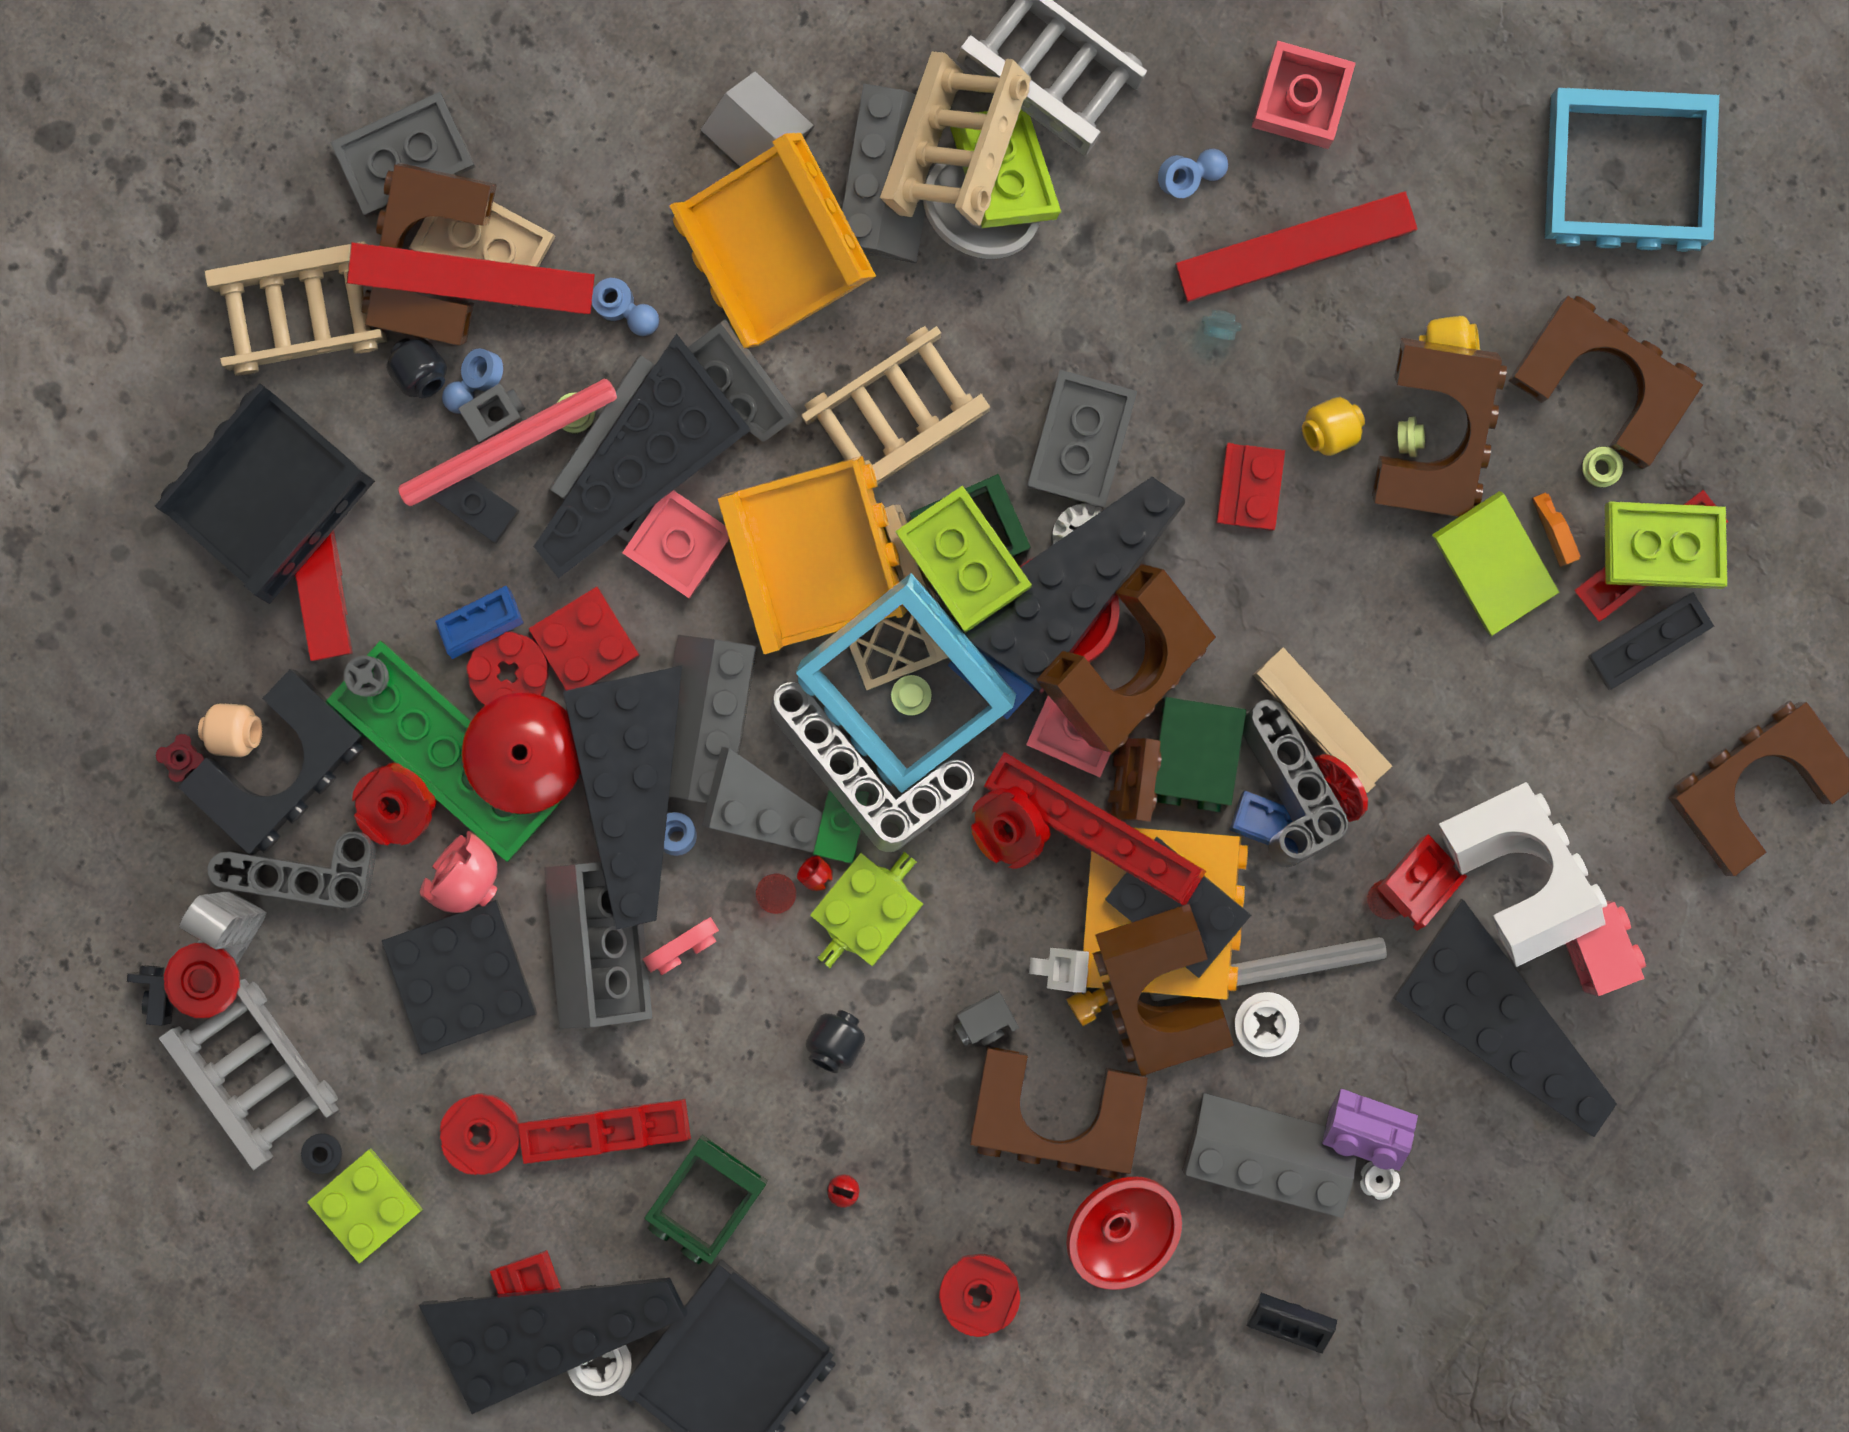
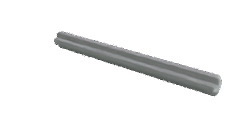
[1150,937,1387,1001]

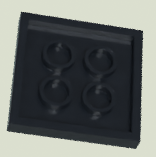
[381,900,537,1055]

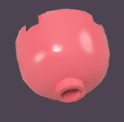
[419,831,498,913]

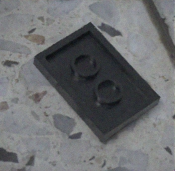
[1105,836,1252,978]

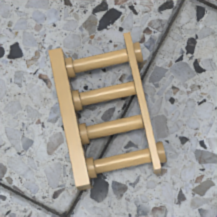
[880,51,1031,226]
[205,242,387,375]
[802,326,990,485]

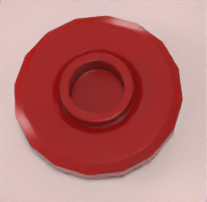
[1313,754,1368,822]
[164,942,240,1018]

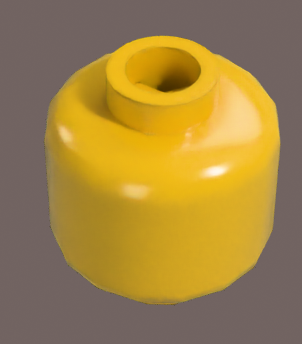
[1419,316,1480,350]
[1302,397,1365,456]

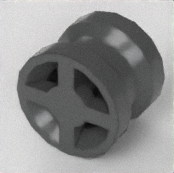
[344,656,389,697]

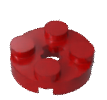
[467,632,549,705]
[352,763,436,846]
[971,786,1051,869]
[440,1093,520,1175]
[939,1254,1020,1337]

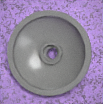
[923,163,1040,259]

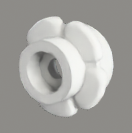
[1360,1162,1400,1200]

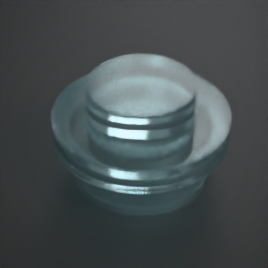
[1202,310,1242,340]

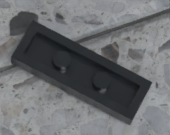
[1588,592,1715,690]

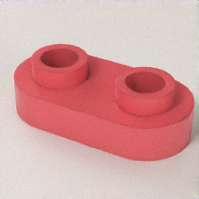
[642,917,719,975]

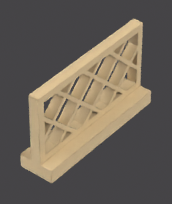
[849,505,949,690]

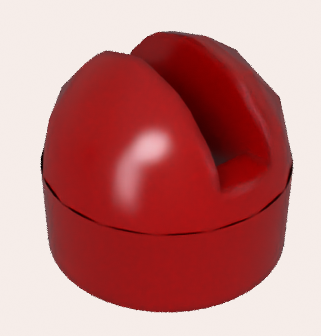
[797,855,833,891]
[827,1174,860,1208]

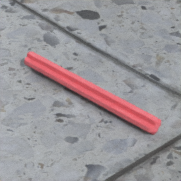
[398,379,617,506]

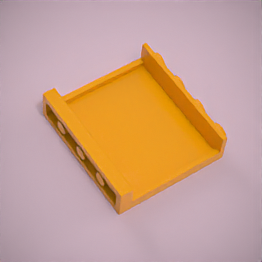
[669,133,876,348]
[718,456,908,654]
[1083,828,1248,1000]

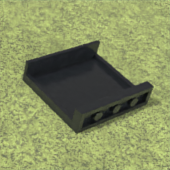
[155,383,375,604]
[618,1260,836,1432]

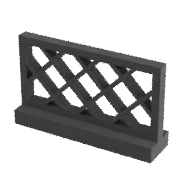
[549,355,655,542]

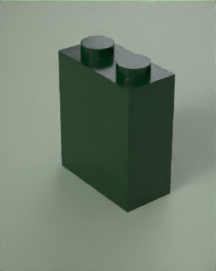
[1154,697,1246,812]

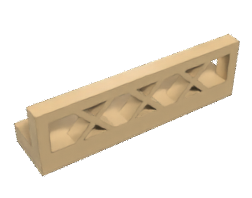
[1253,647,1392,793]

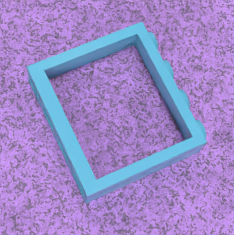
[1545,88,1719,252]
[796,573,1016,793]

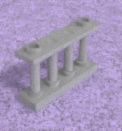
[956,0,1147,156]
[159,979,339,1170]

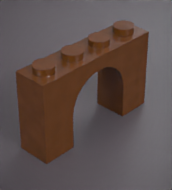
[362,163,497,345]
[1508,296,1703,469]
[1372,338,1507,517]
[1036,564,1216,753]
[1668,701,1849,876]
[1092,904,1234,1076]
[970,1046,1148,1179]

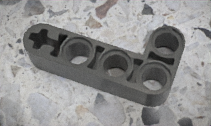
[1243,699,1348,868]
[207,831,377,908]

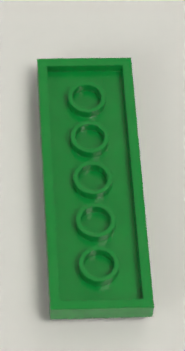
[326,641,562,862]

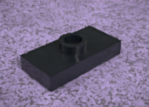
[430,476,519,543]
[1246,1292,1337,1354]

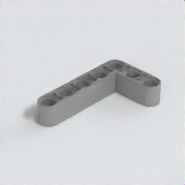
[770,682,974,852]
[179,891,267,964]

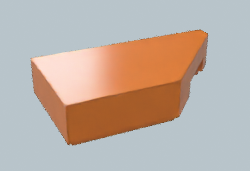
[1532,493,1581,567]

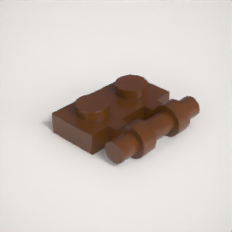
[1108,738,1162,822]

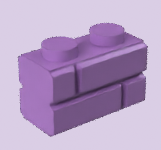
[1322,1089,1418,1171]

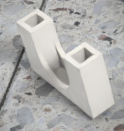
[1439,782,1607,967]

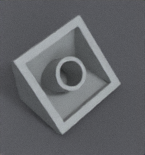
[701,72,814,167]

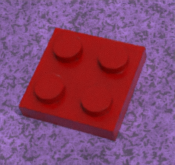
[528,587,640,690]

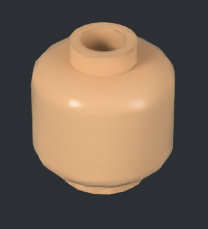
[198,703,262,757]

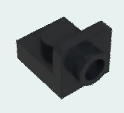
[126,965,173,1026]

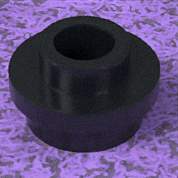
[301,1133,342,1174]

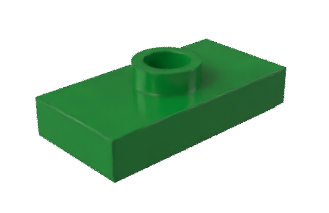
[813,790,870,863]

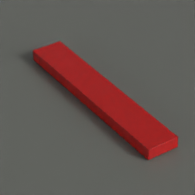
[1175,191,1418,303]
[346,242,595,315]
[984,752,1206,905]

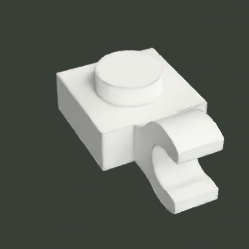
[1029,948,1089,993]

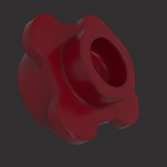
[156,734,204,782]

